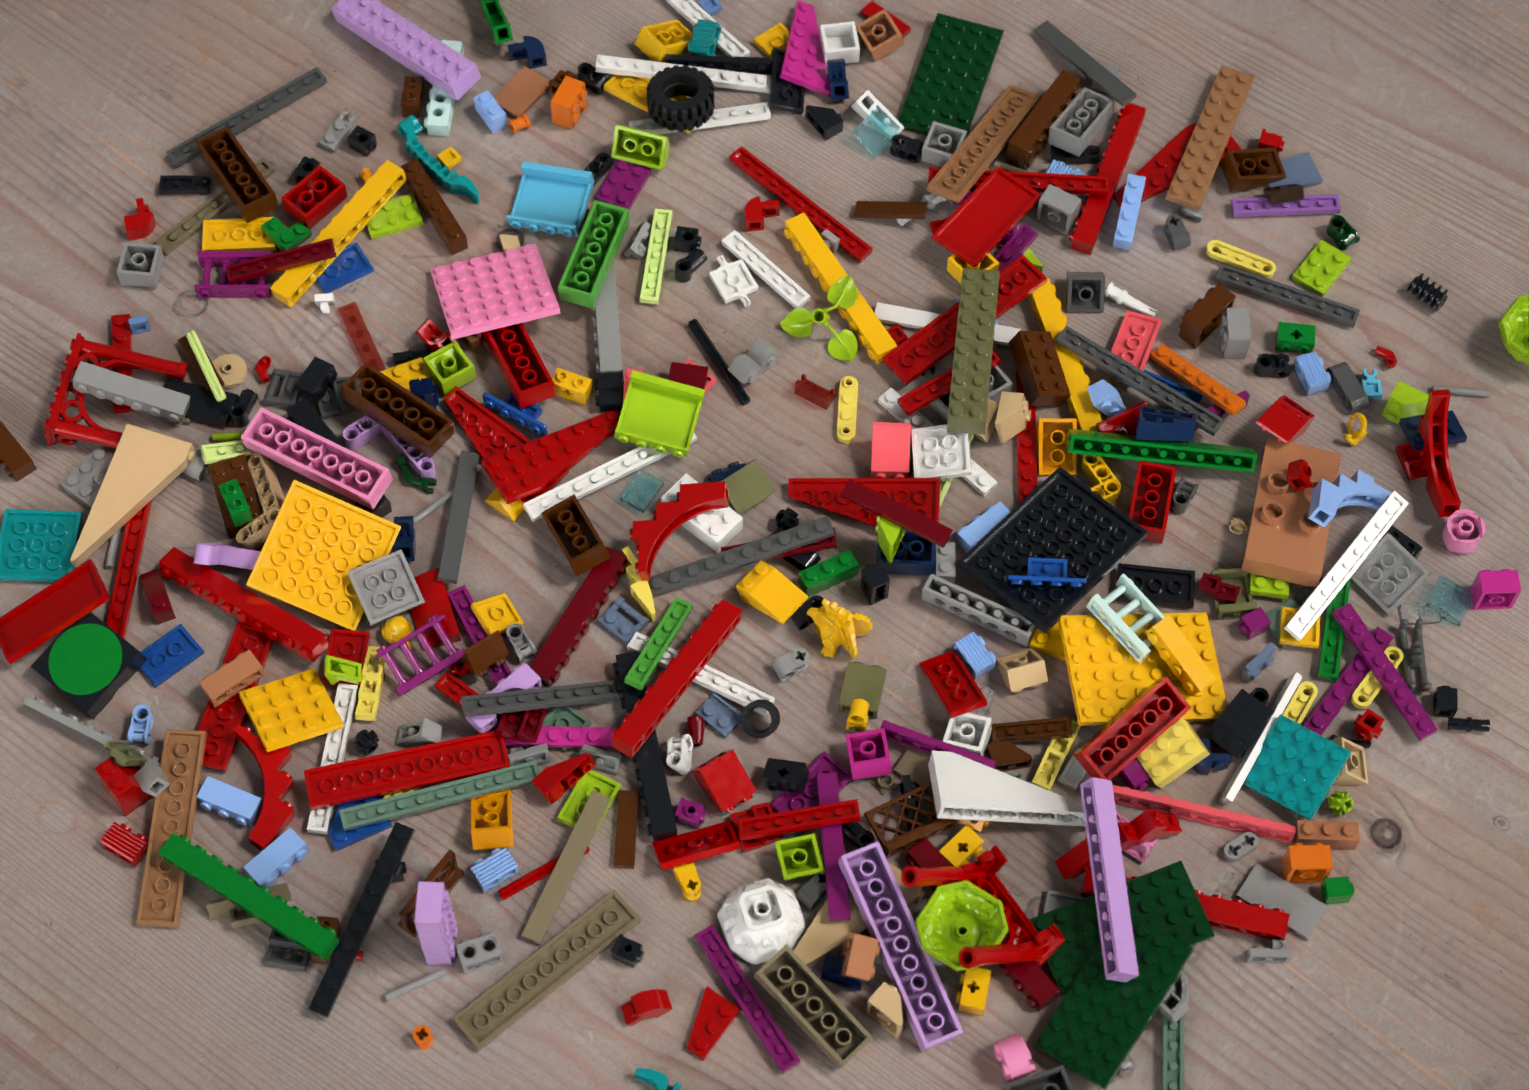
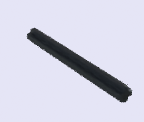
[688,319,750,406]

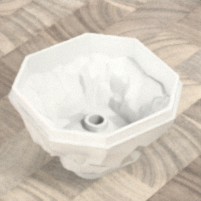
[717,878,807,965]

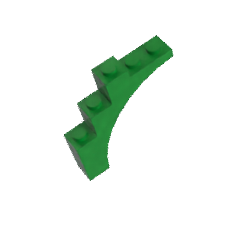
[479,0,513,44]

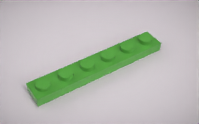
[624,597,693,691]

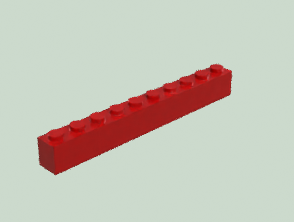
[1069,103,1146,255]
[158,547,328,662]
[611,599,742,758]
[1081,868,1290,940]

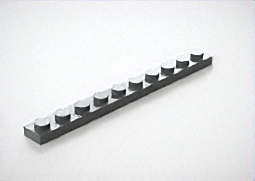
[166,67,327,167]
[1056,326,1224,437]
[648,516,835,598]

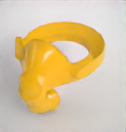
[1344,413,1368,446]

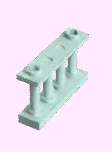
[1086,574,1165,664]

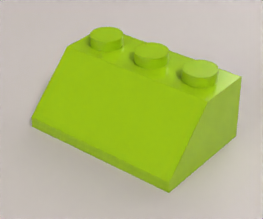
[611,124,670,170]

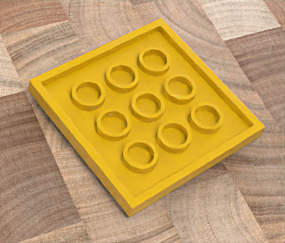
[239,668,343,752]

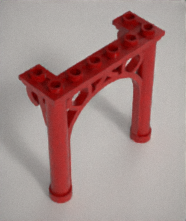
[44,333,188,449]
[901,845,1066,969]

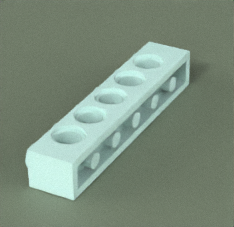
[424,40,464,137]

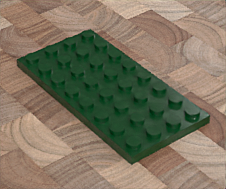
[898,13,1004,138]
[1029,861,1215,997]
[1033,913,1194,1090]

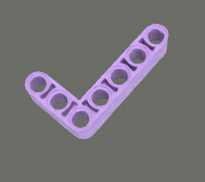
[343,415,436,479]
[194,543,261,570]

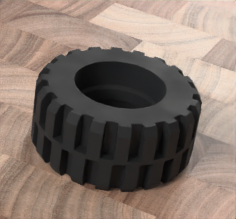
[647,65,715,132]

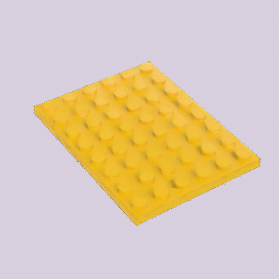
[1058,612,1227,726]

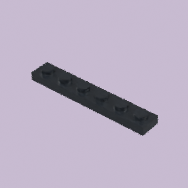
[666,54,771,74]

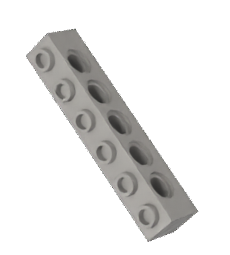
[921,574,1036,647]

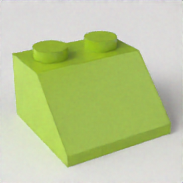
[423,341,476,396]
[1381,380,1429,424]
[875,516,906,563]
[775,833,824,880]

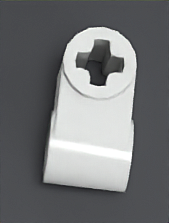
[666,734,693,774]

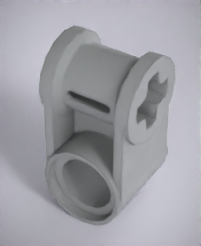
[183,443,209,482]
[506,623,537,663]
[771,648,809,681]

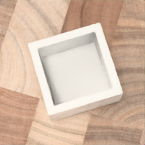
[820,21,860,66]

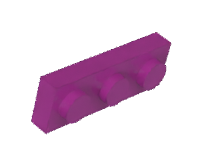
[994,222,1039,271]

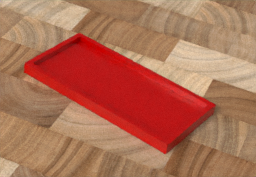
[932,166,1041,268]
[0,559,110,664]

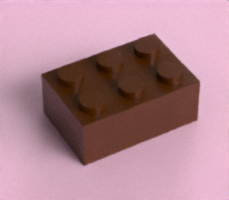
[1179,284,1236,349]

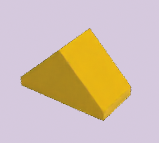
[485,488,525,522]

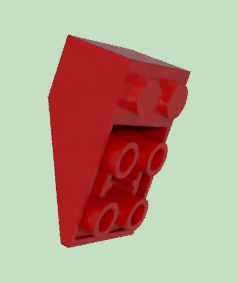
[1256,395,1315,444]

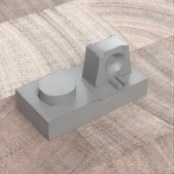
[623,221,651,259]
[508,743,551,767]
[581,744,622,774]
[1246,940,1292,963]

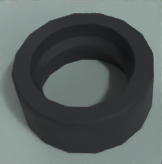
[740,699,780,738]

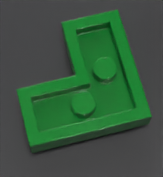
[260,217,312,251]

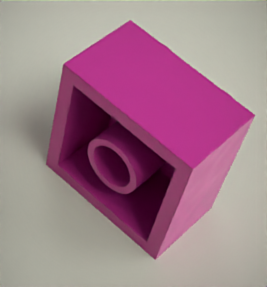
[1470,569,1521,610]
[845,728,892,780]

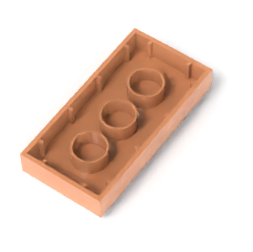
[1241,437,1342,587]

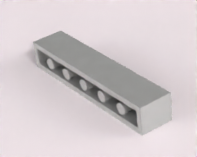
[73,361,190,423]

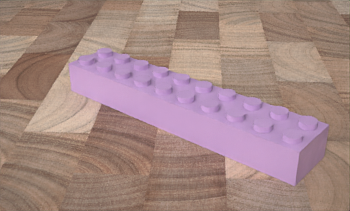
[331,0,481,101]
[838,841,963,1052]

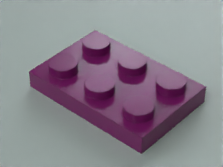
[595,159,651,210]

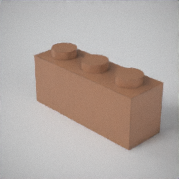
[199,650,265,708]
[1294,820,1360,850]

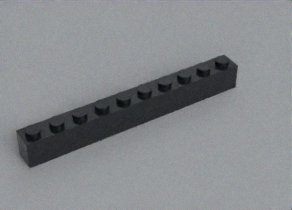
[613,651,677,841]

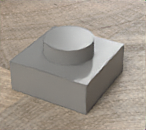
[821,229,840,253]

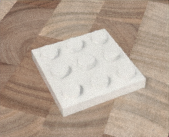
[911,424,972,479]

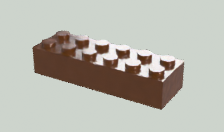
[1005,70,1081,170]
[196,126,279,223]
[341,362,454,458]

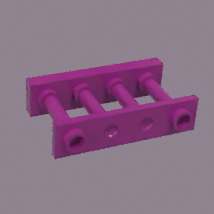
[194,251,272,299]
[374,614,465,697]

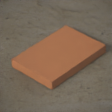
[493,66,549,118]

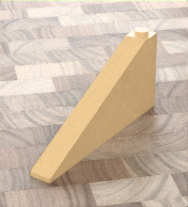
[70,424,196,568]
[793,847,925,969]

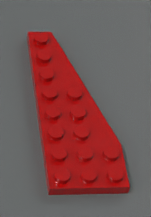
[1113,122,1241,208]
[444,386,569,504]
[482,408,620,504]
[788,478,941,527]

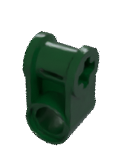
[1326,215,1360,251]

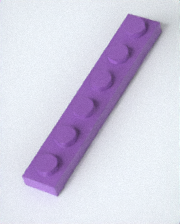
[1231,194,1341,217]

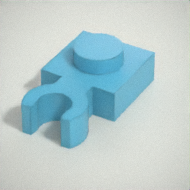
[1361,368,1383,399]

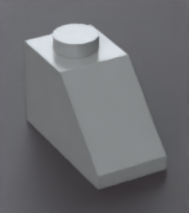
[396,718,443,747]

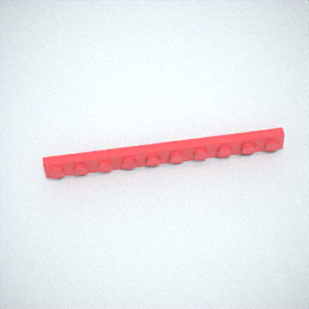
[1112,785,1296,843]

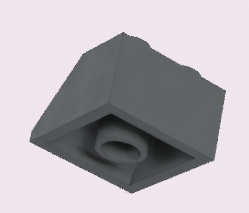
[1066,272,1105,313]

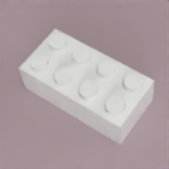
[660,473,743,554]

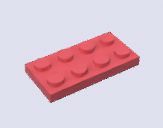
[1111,310,1162,371]

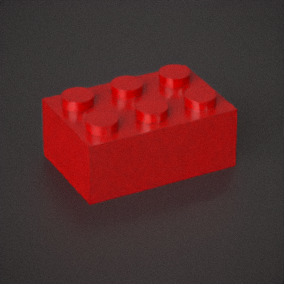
[281,165,348,230]

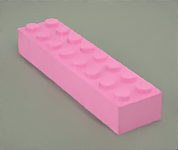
[241,407,393,510]

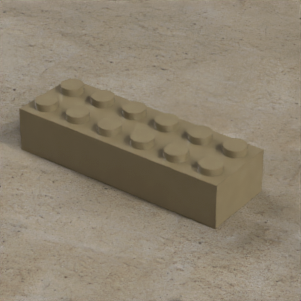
[754,944,873,1069]

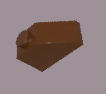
[986,740,1032,772]

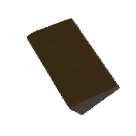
[1263,183,1304,204]

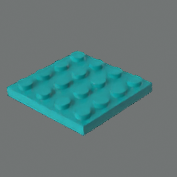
[0,509,83,583]
[1243,714,1351,821]

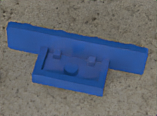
[482,392,548,436]
[1007,557,1087,587]

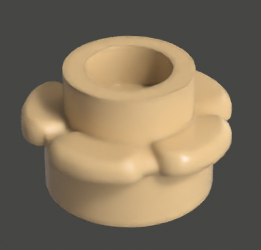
[1229,517,1247,535]

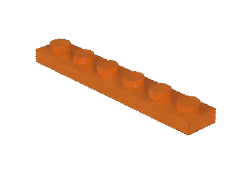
[1150,344,1246,416]

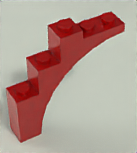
[1418,389,1461,517]
[630,481,729,581]
[233,724,295,852]
[1055,810,1182,879]

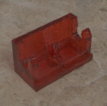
[795,373,836,410]

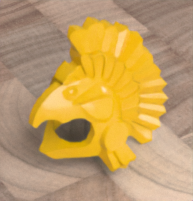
[807,598,873,660]

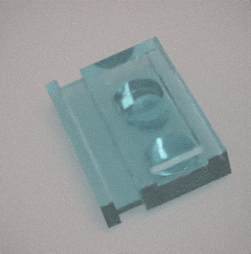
[620,469,664,513]

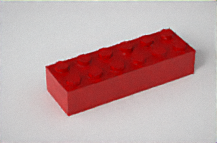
[482,323,555,409]
[1073,677,1191,780]

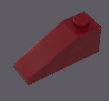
[140,569,176,625]

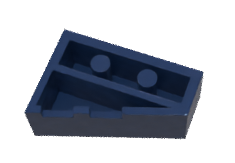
[1135,405,1196,442]

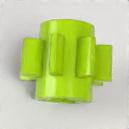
[1328,791,1353,815]

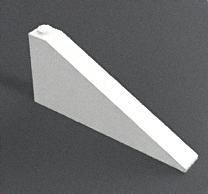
[928,751,1085,826]

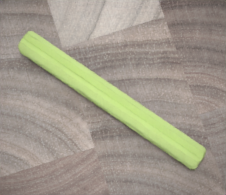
[186,330,226,402]

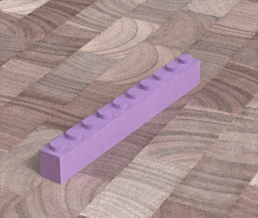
[1080,777,1139,982]

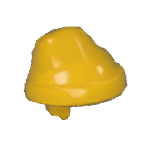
[381,616,412,650]

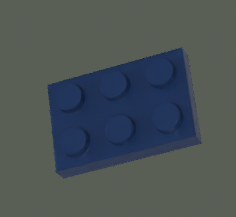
[1399,410,1467,450]

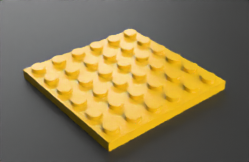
[246,480,401,631]

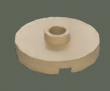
[213,354,248,389]

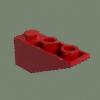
[531,753,596,805]

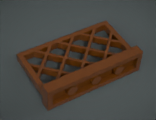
[864,782,959,858]
[398,849,464,938]

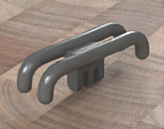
[1399,618,1432,692]

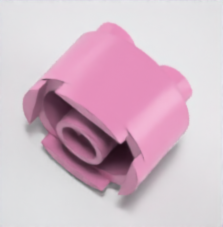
[1442,509,1486,554]
[993,1032,1036,1081]

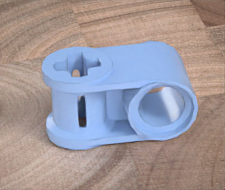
[127,704,154,745]

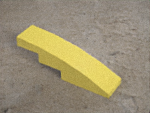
[622,546,656,623]
[355,646,386,721]
[1032,716,1081,791]

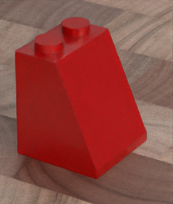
[691,749,756,813]
[94,757,154,816]

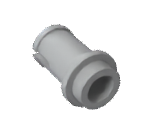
[1181,206,1205,221]

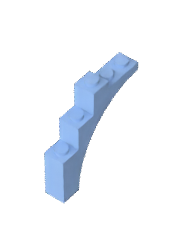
[1308,470,1391,527]

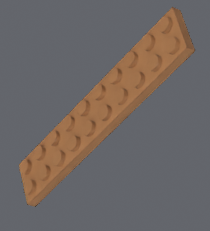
[1166,65,1255,211]
[927,85,1041,203]
[136,729,207,928]

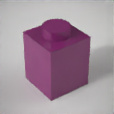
[1238,607,1271,640]
[1119,758,1151,791]

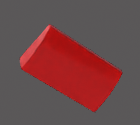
[411,568,461,651]

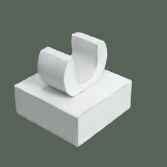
[314,293,335,313]

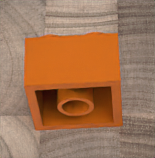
[550,76,588,130]
[1282,843,1333,883]

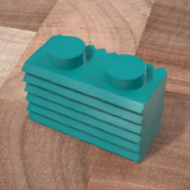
[688,19,722,56]

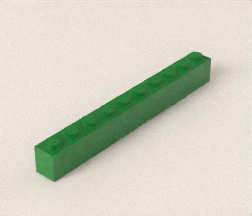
[1065,428,1258,473]
[158,833,340,962]

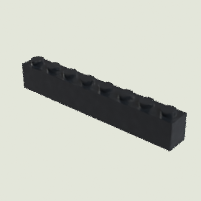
[286,398,392,518]

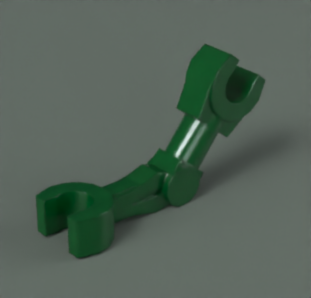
[395,453,437,494]

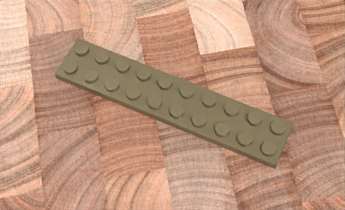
[453,889,641,1051]

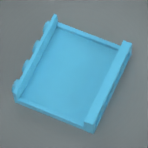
[506,161,594,237]

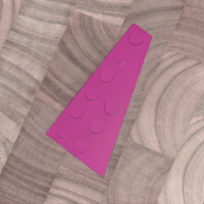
[779,0,830,96]

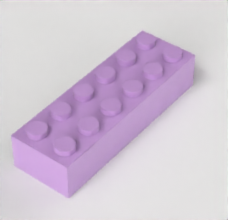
[414,881,458,966]

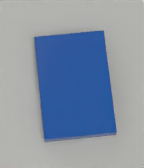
[316,242,374,294]
[140,624,204,687]

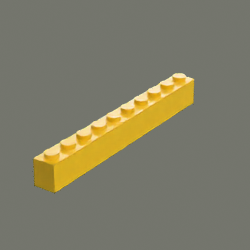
[270,160,407,308]
[784,212,897,365]
[1028,277,1102,432]

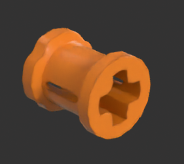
[508,113,530,134]
[413,1025,433,1050]

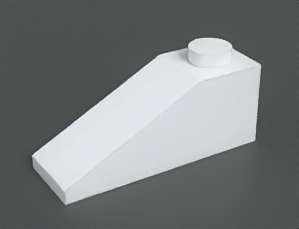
[851,90,905,140]

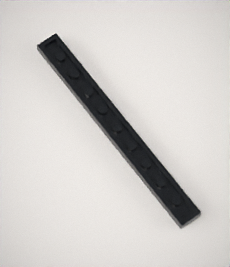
[308,822,415,1018]

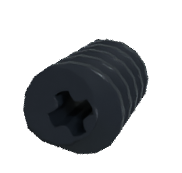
[1407,273,1448,311]

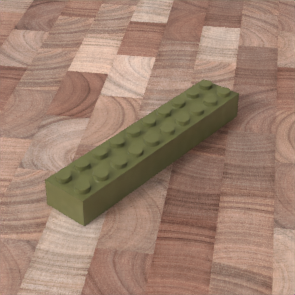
[947,268,1000,435]

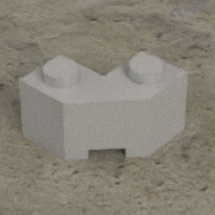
[727,339,780,383]
[1158,970,1189,1024]

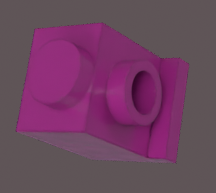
[675,797,707,829]

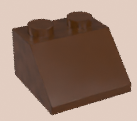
[462,630,509,678]

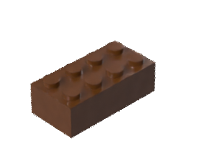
[1009,331,1071,407]
[208,454,262,539]
[541,494,611,576]

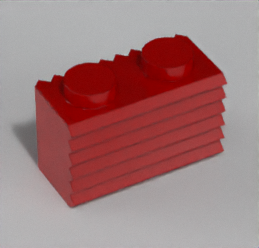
[100,822,148,867]

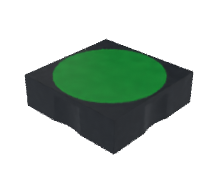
[31,612,147,719]

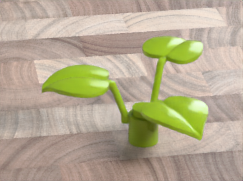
[779,276,858,362]

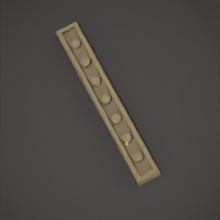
[153,158,276,256]
[521,790,611,945]

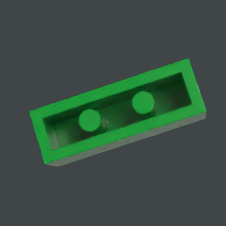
[798,549,859,597]

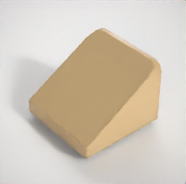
[499,234,521,252]

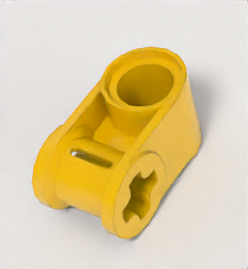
[846,699,869,732]
[673,862,702,901]

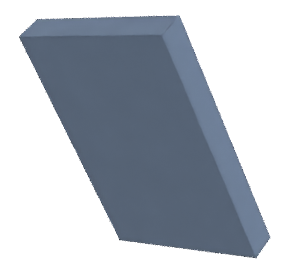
[1267,152,1322,188]

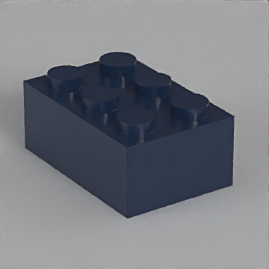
[876,530,936,576]

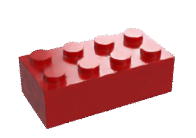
[1128,461,1177,544]

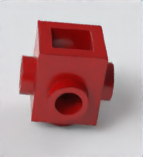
[1353,708,1385,743]

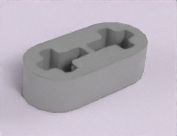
[1223,832,1258,863]

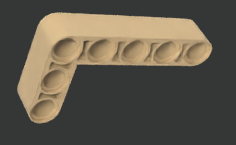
[236,453,285,550]

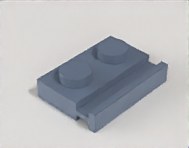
[1241,642,1277,684]
[695,693,741,739]

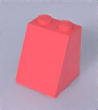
[870,422,911,478]

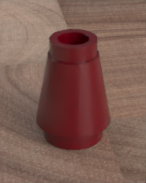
[685,716,705,746]

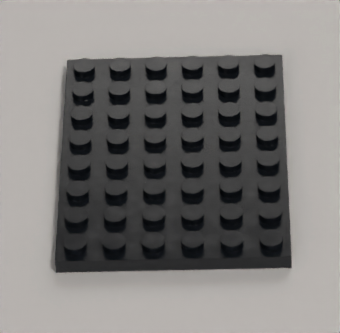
[958,467,1148,634]

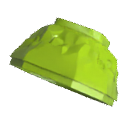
[1498,295,1529,365]
[915,880,1009,971]

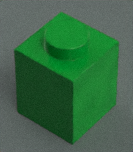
[1321,876,1354,904]

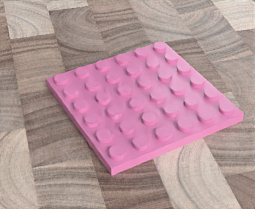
[430,243,560,340]

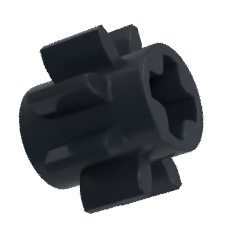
[775,507,799,530]
[354,729,379,754]

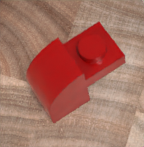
[744,196,780,232]
[124,198,156,241]
[415,319,460,353]
[621,989,673,1026]

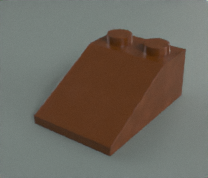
[1220,148,1287,192]

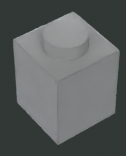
[134,762,170,798]

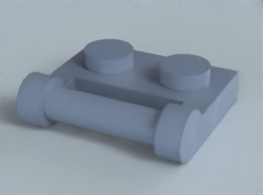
[598,596,650,646]

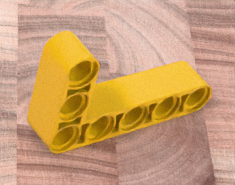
[1081,455,1121,504]

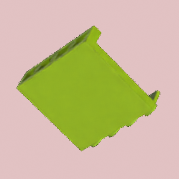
[614,370,705,458]

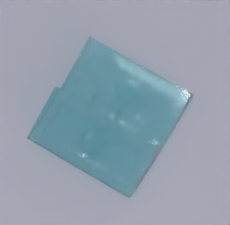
[851,108,900,158]
[1426,575,1472,627]

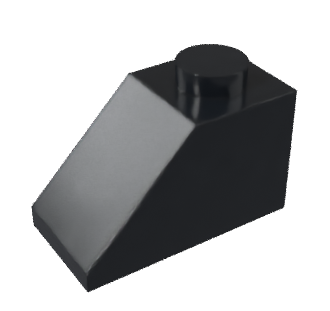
[805,105,844,141]

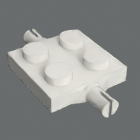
[709,255,758,307]

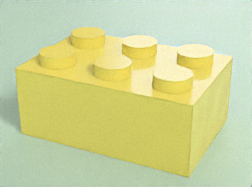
[1137,718,1210,789]

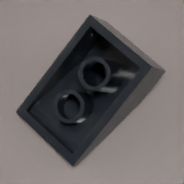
[1205,689,1275,760]

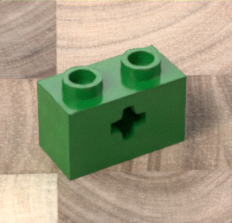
[1275,322,1316,354]
[218,479,253,527]

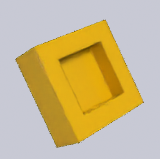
[437,146,462,170]

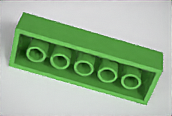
[558,200,630,309]

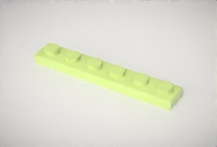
[640,208,673,304]

